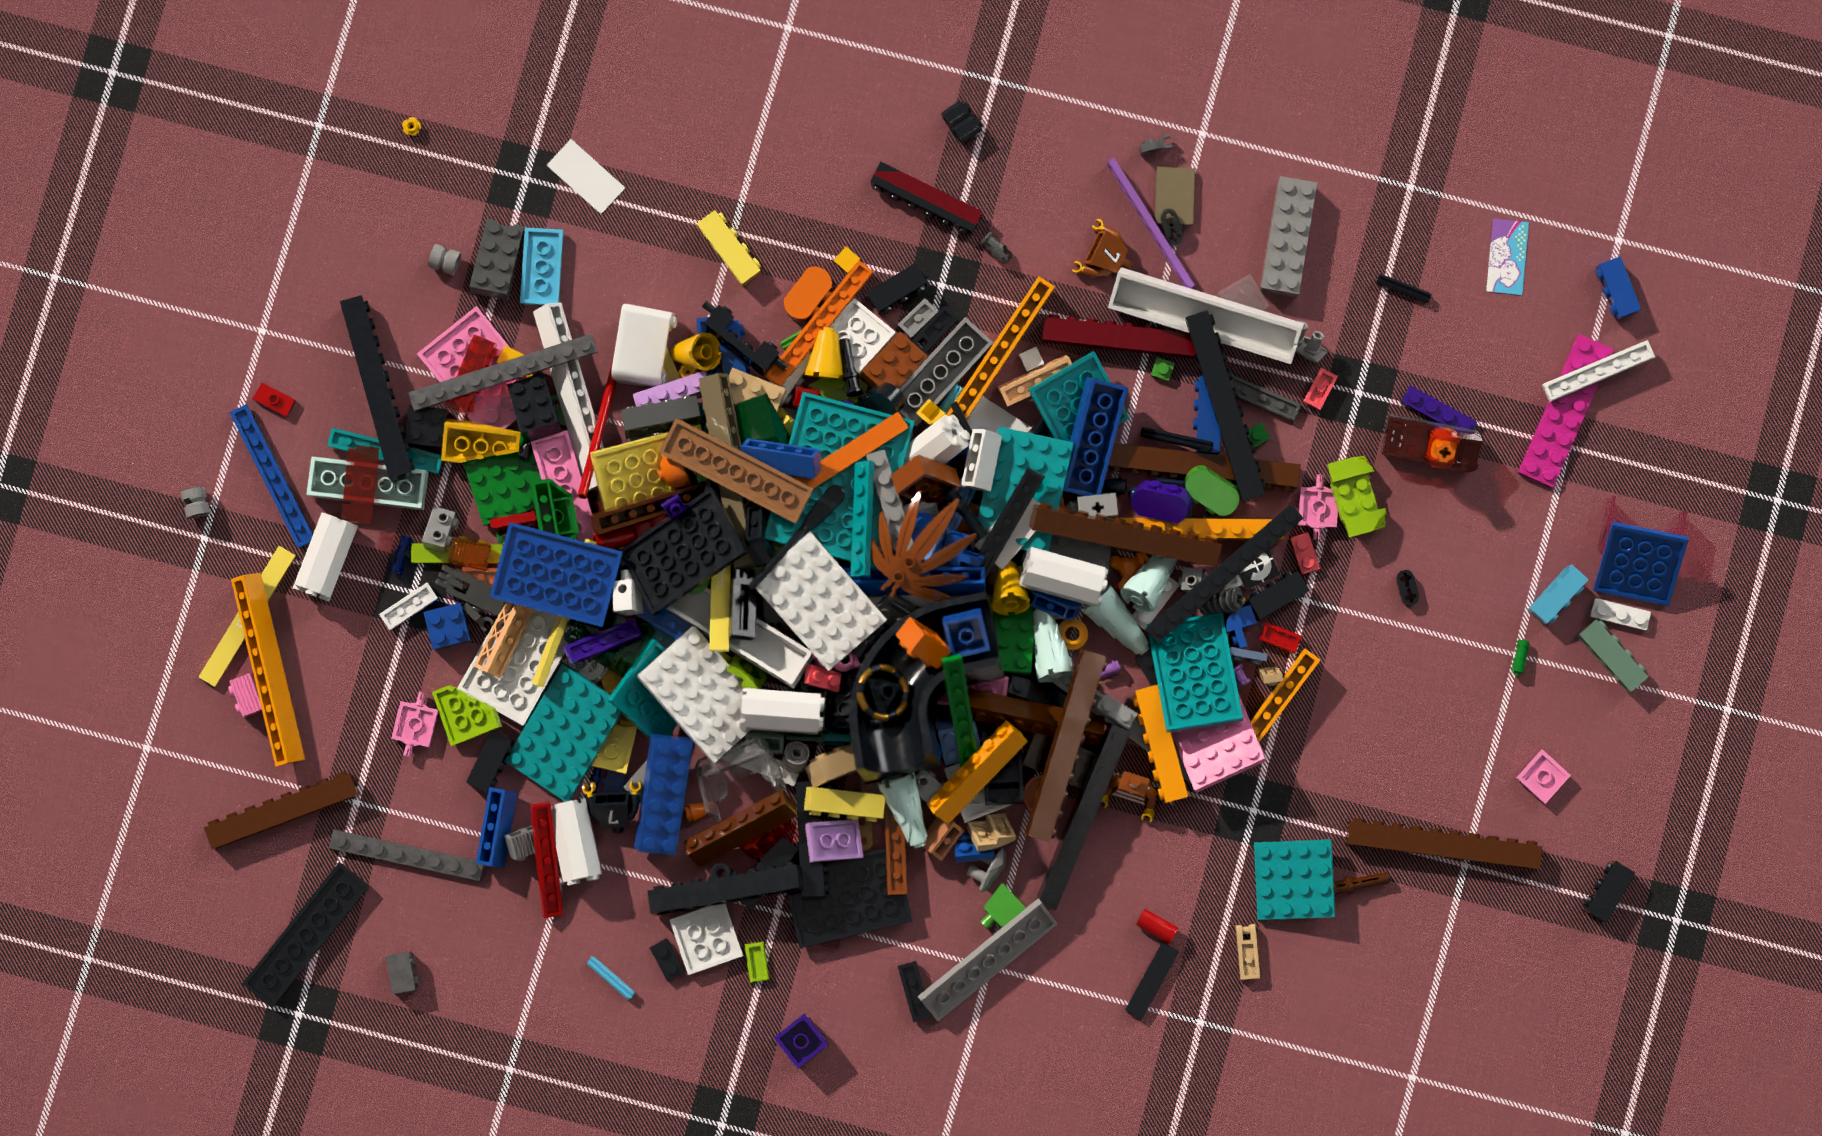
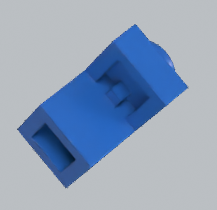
[945,530,985,567]
[1225,605,1256,649]

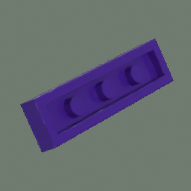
[1401,385,1477,430]
[563,618,642,665]

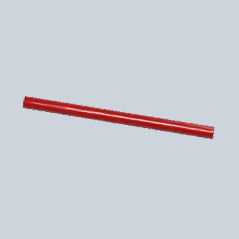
[577,364,617,499]

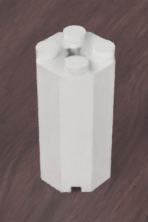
[903,414,971,466]
[293,512,358,602]
[1019,547,1108,607]
[740,688,825,734]
[551,798,602,886]

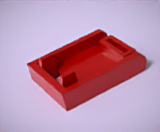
[490,511,537,531]

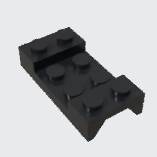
[982,727,1024,806]

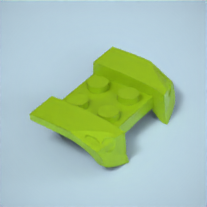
[1327,456,1386,538]

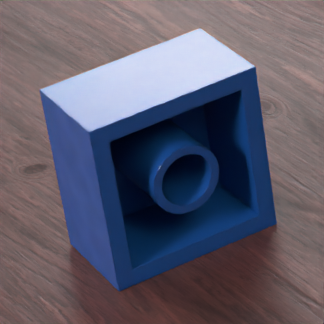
[423,603,472,651]
[943,608,990,657]

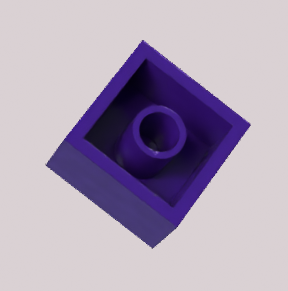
[774,1013,829,1069]

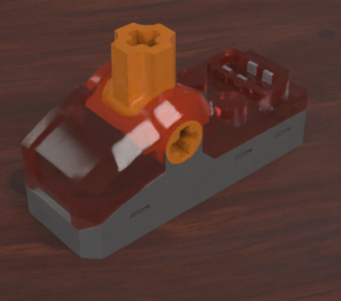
[1381,414,1484,472]

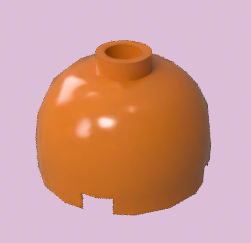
[658,456,692,489]

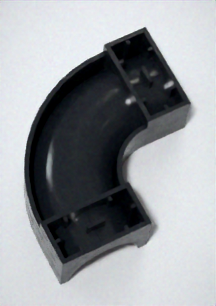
[849,592,1005,782]

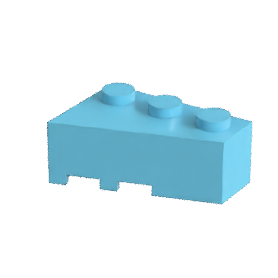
[1527,564,1589,625]

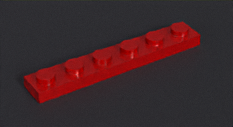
[530,802,563,918]

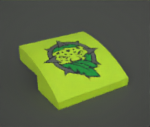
[726,654,767,689]

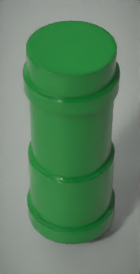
[1511,640,1530,677]

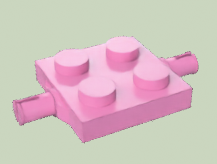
[1298,475,1338,540]
[391,692,438,757]

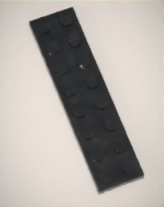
[242,862,370,1008]

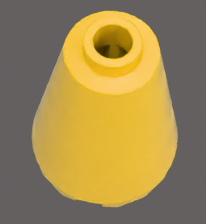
[805,327,843,380]
[671,333,721,371]
[992,560,1030,615]

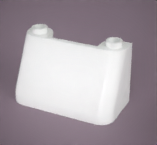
[612,304,677,388]

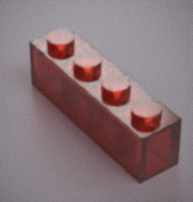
[445,335,498,416]

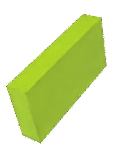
[745,942,769,983]

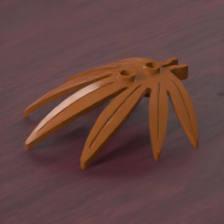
[871,490,977,601]

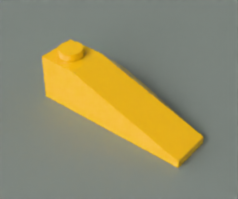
[441,418,521,463]

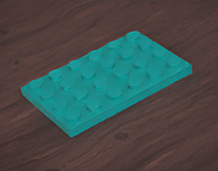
[974,427,1074,552]
[1147,613,1243,733]
[505,663,622,802]

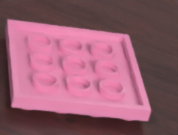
[1171,695,1267,793]

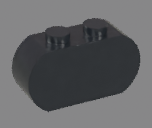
[854,383,905,415]

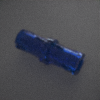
[390,535,413,575]

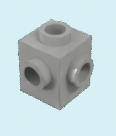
[1179,567,1205,594]

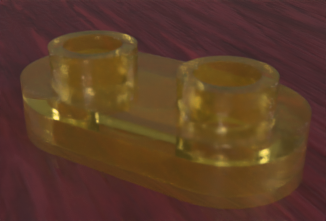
[858,817,873,851]

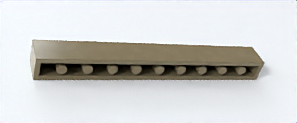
[699,373,754,568]

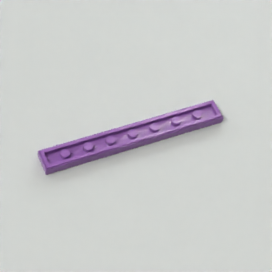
[1107,157,1195,289]

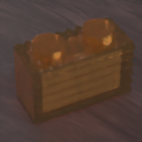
[448,536,492,571]

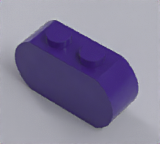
[1131,480,1192,523]

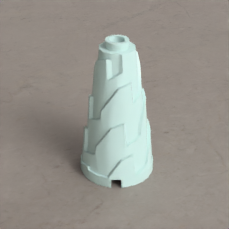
[1120,555,1177,614]
[1082,585,1149,655]
[1033,608,1075,683]
[877,772,928,848]

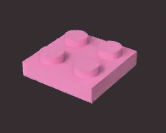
[1516,750,1571,804]

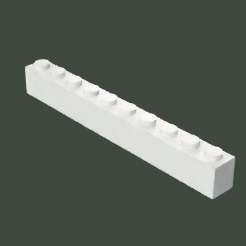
[533,303,604,491]

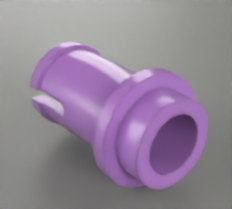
[1100,661,1122,679]

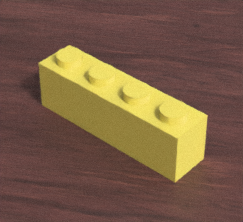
[696,210,762,286]
[804,787,885,822]

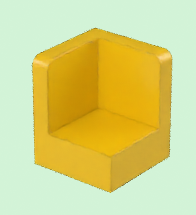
[916,399,947,426]

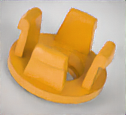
[1059,619,1088,650]

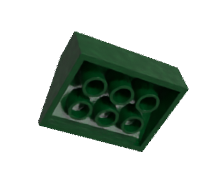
[702,393,790,445]

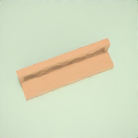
[997,355,1072,406]
[474,602,534,679]

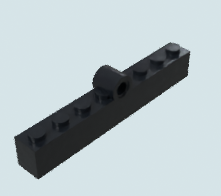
[647,862,804,916]

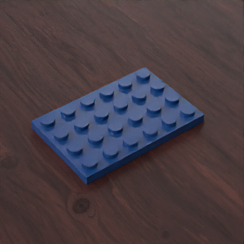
[490,522,623,627]

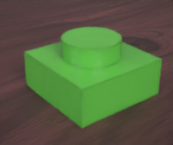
[1151,357,1175,382]

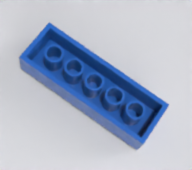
[1064,377,1128,496]
[634,733,693,856]

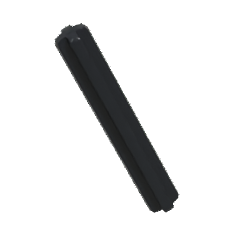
[1140,427,1213,452]

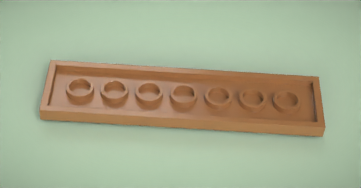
[659,418,814,523]

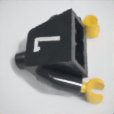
[582,780,642,834]

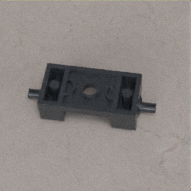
[702,301,788,376]

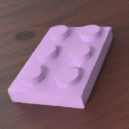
[805,820,863,862]

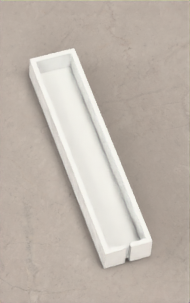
[1108,267,1304,364]
[665,588,815,689]

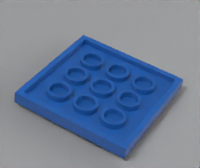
[1593,521,1688,606]

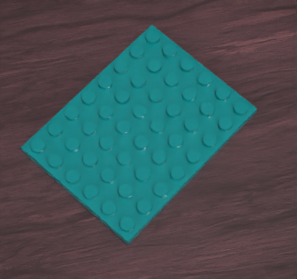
[765,392,915,569]

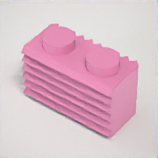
[228,673,262,718]

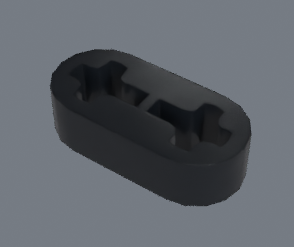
[1161,208,1183,245]
[1396,570,1419,606]

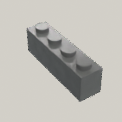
[621,395,702,439]

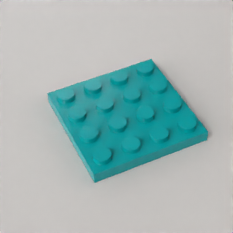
[1027,352,1130,442]
[608,639,678,739]
[1254,839,1335,920]

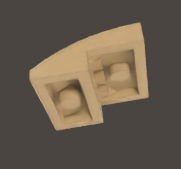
[966,813,1016,852]

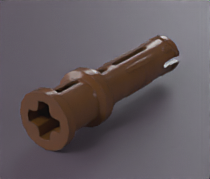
[1334,871,1389,897]

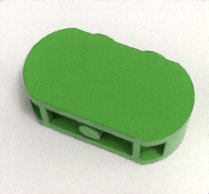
[1185,465,1239,516]

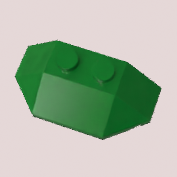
[531,478,579,539]

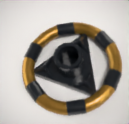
[856,664,910,721]

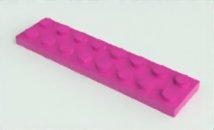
[1517,334,1614,488]

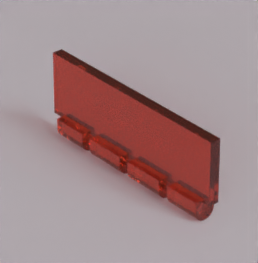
[341,445,380,524]

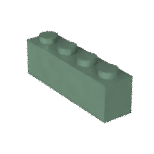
[1577,619,1648,693]

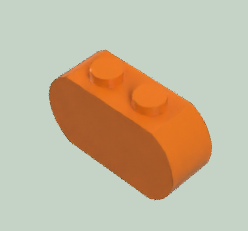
[784,267,832,322]

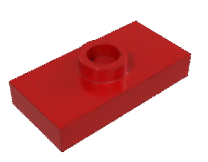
[253,382,296,417]
[1259,622,1302,654]

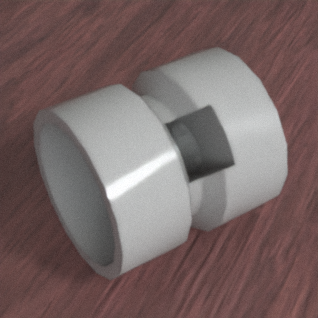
[428,244,462,276]
[180,487,211,519]
[782,741,810,774]

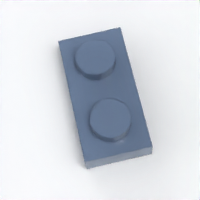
[1229,647,1268,665]

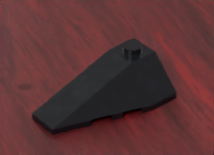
[1007,668,1067,708]

